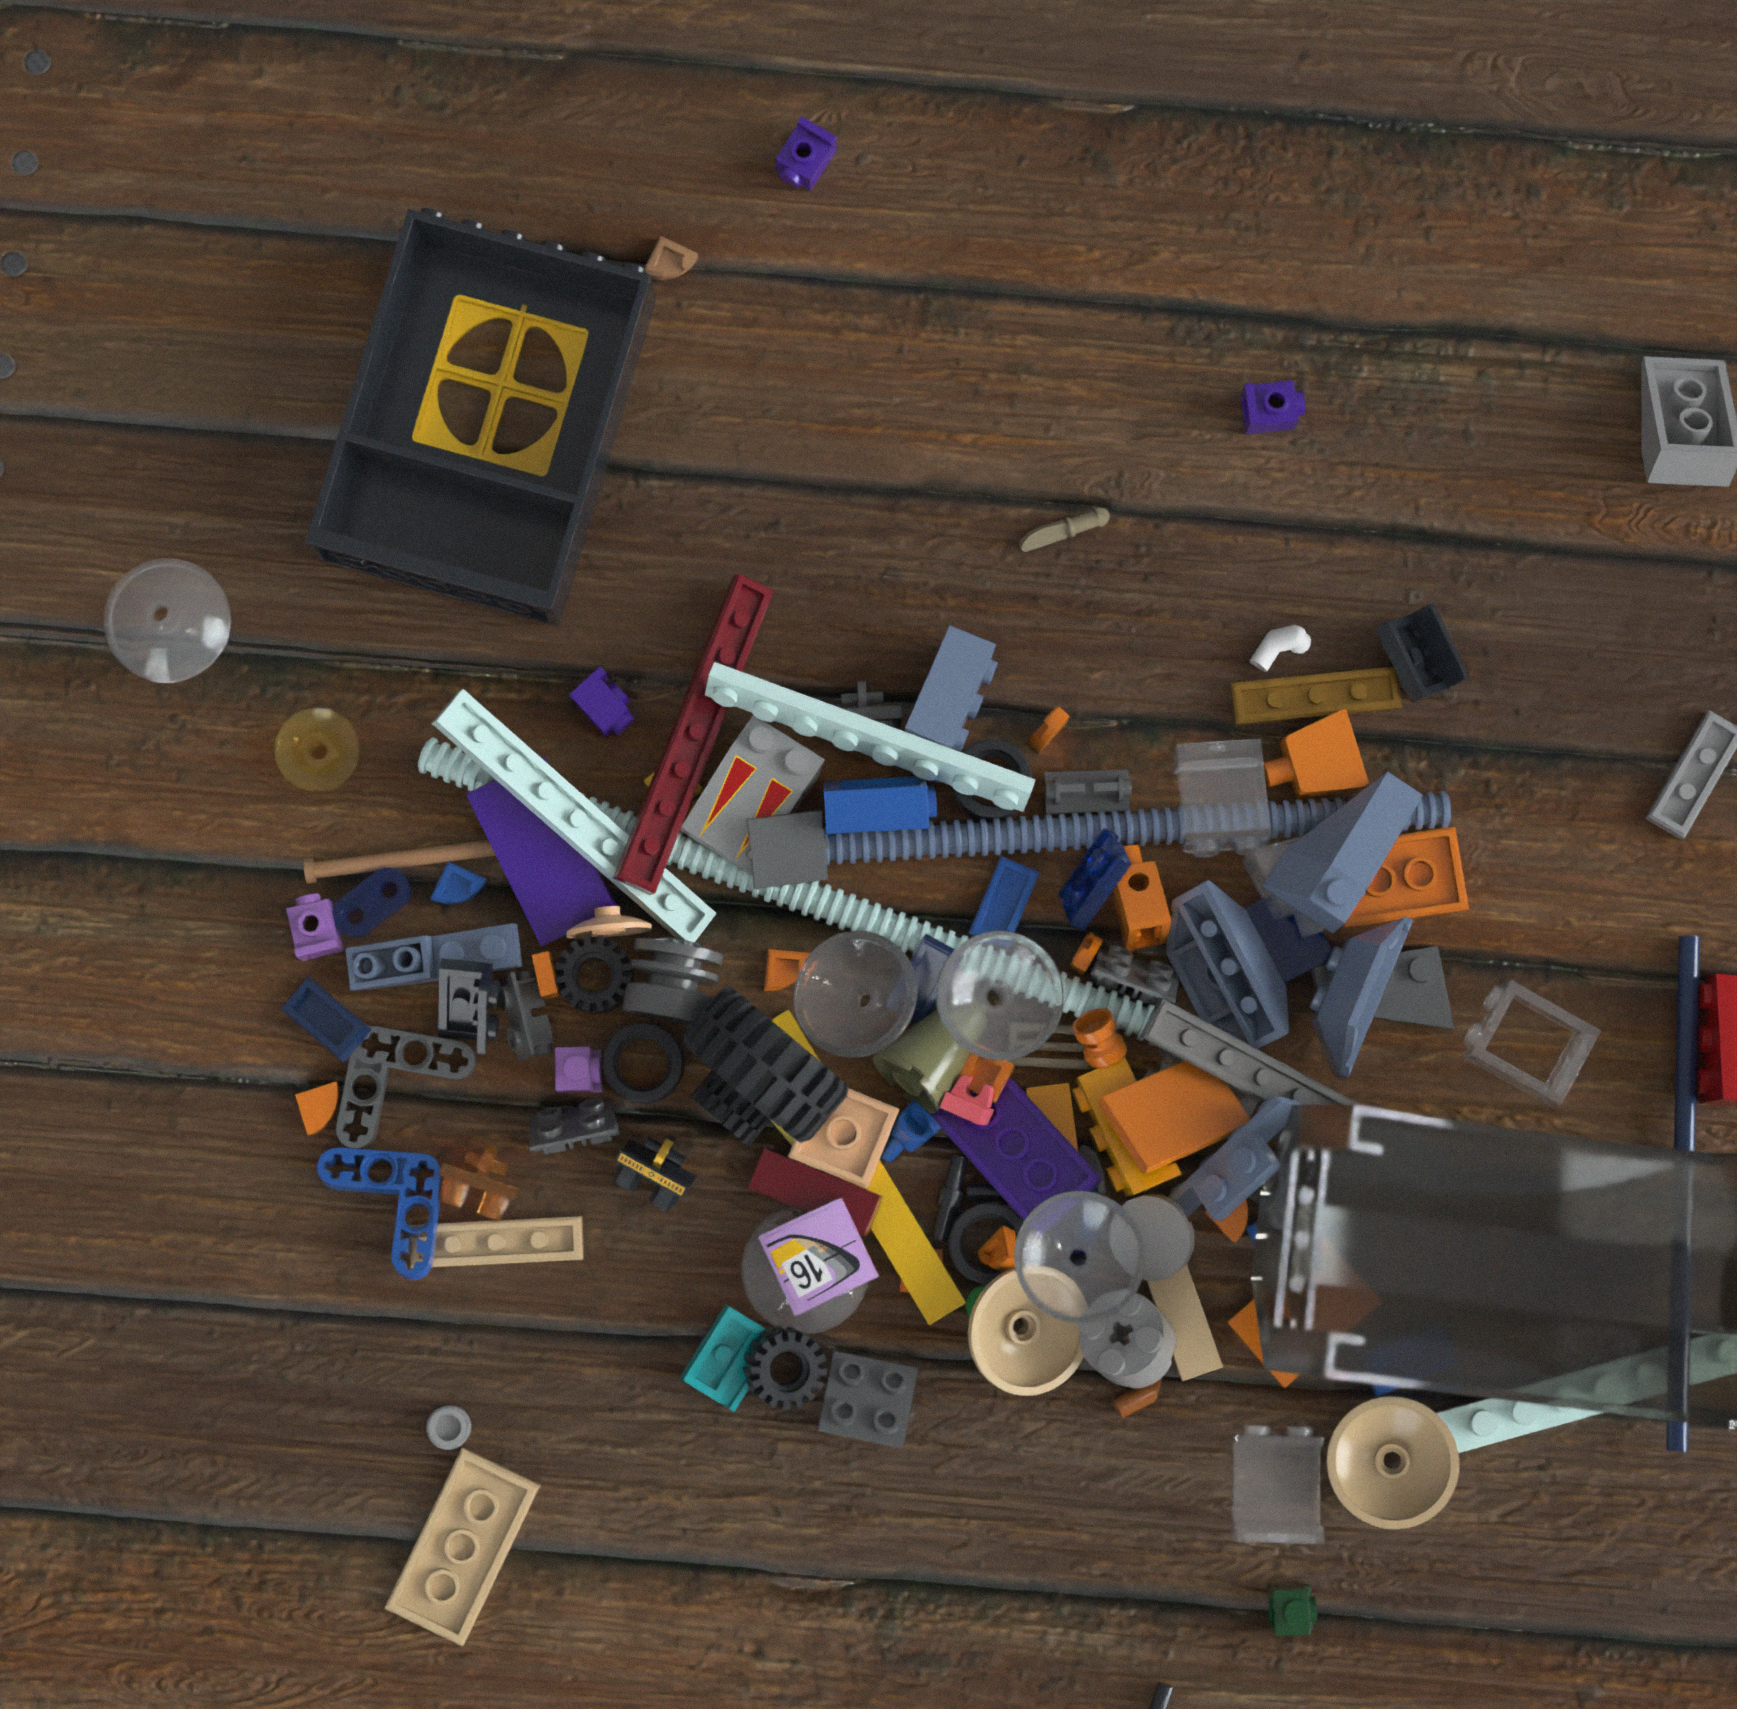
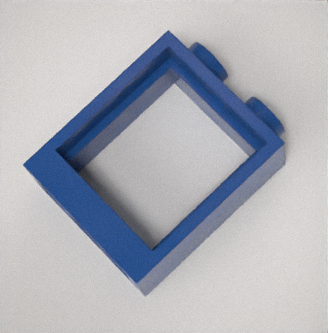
[824,776,937,834]

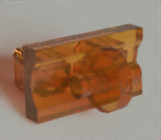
[439,1145,521,1221]

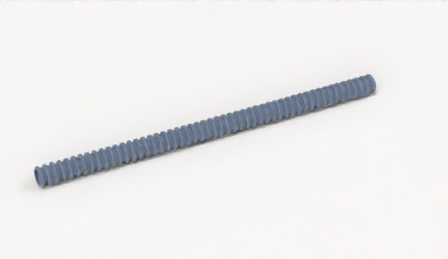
[823,791,1451,865]

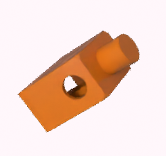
[1262,709,1369,799]
[1111,845,1172,951]

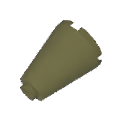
[872,996,987,1114]

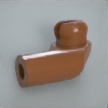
[1112,1378,1162,1419]

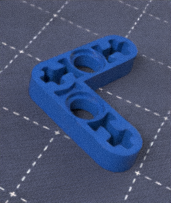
[317,1148,443,1280]

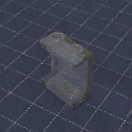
[1173,739,1271,857]
[1231,1425,1324,1544]

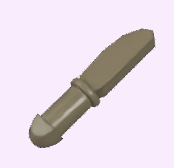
[1019,508,1110,552]

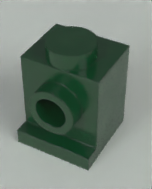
[1267,1584,1317,1636]

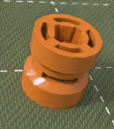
[1072,1008,1127,1068]

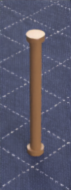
[304,840,496,884]

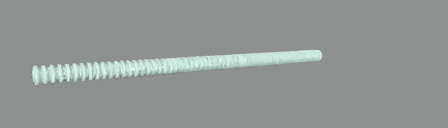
[418,737,1155,1046]

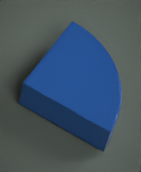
[430,861,488,905]

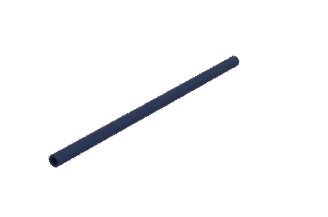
[1666,936,1701,1452]

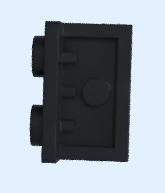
[1375,603,1469,703]
[438,958,500,1055]

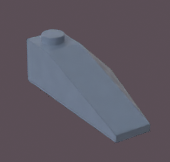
[1262,772,1423,933]

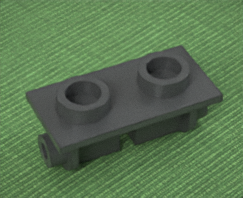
[1044,769,1132,814]
[498,970,555,1062]

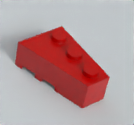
[1697,974,1737,1106]

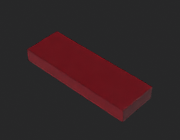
[748,1148,883,1236]

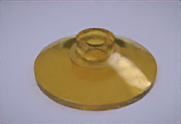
[274,708,360,792]

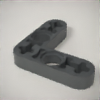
[336,1026,477,1149]

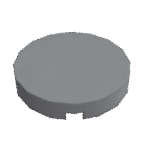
[1109,1194,1195,1281]

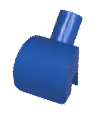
[881,1100,941,1163]

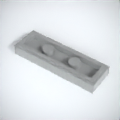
[1645,710,1737,840]

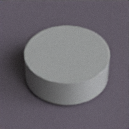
[426,1405,471,1450]

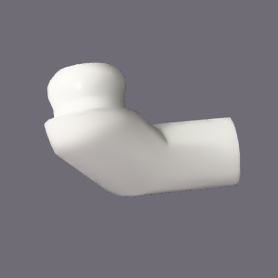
[1250,625,1311,672]

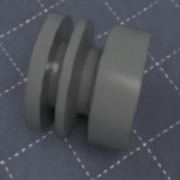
[622,937,723,1025]

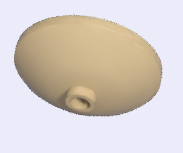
[968,1265,1088,1396]
[1327,1396,1459,1529]

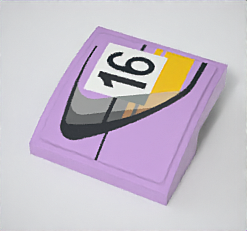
[758,1198,879,1316]

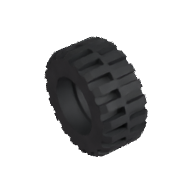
[682,986,849,1143]

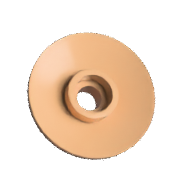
[566,906,652,939]

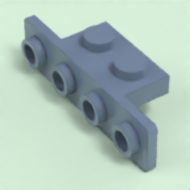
[1168,1096,1302,1221]

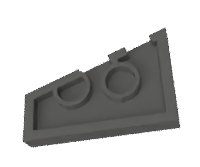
[1311,946,1454,1030]

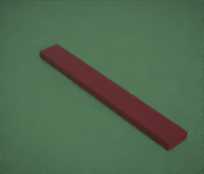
[613,573,774,895]

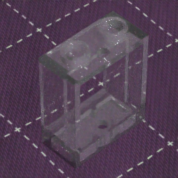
[1462,980,1601,1107]

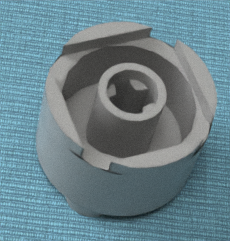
[1078,1290,1177,1388]

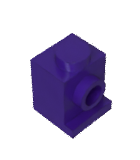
[775,116,836,191]
[1240,380,1305,435]
[569,667,635,738]

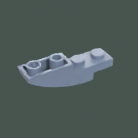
[345,923,523,991]

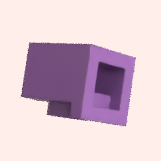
[286,893,344,961]
[555,1047,603,1093]

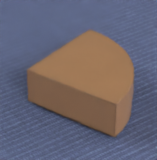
[644,236,698,280]

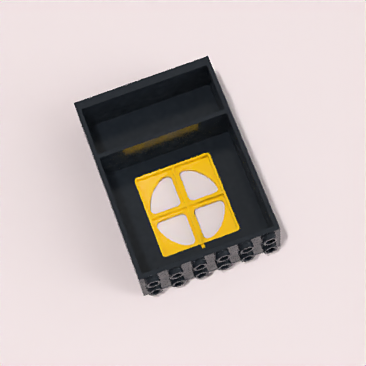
[305,208,656,627]

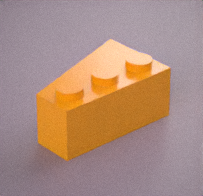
[1072,1057,1181,1197]

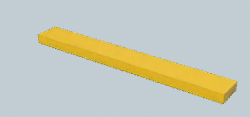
[772,1009,966,1325]

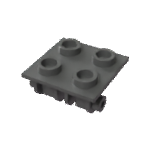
[1089,945,1179,1006]
[529,1098,620,1155]
[818,1351,918,1449]

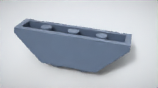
[1166,880,1289,1049]
[1309,917,1413,1080]

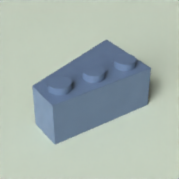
[894,625,998,784]

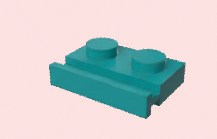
[679,1304,771,1412]

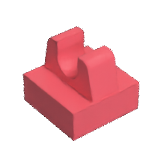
[940,1075,994,1125]

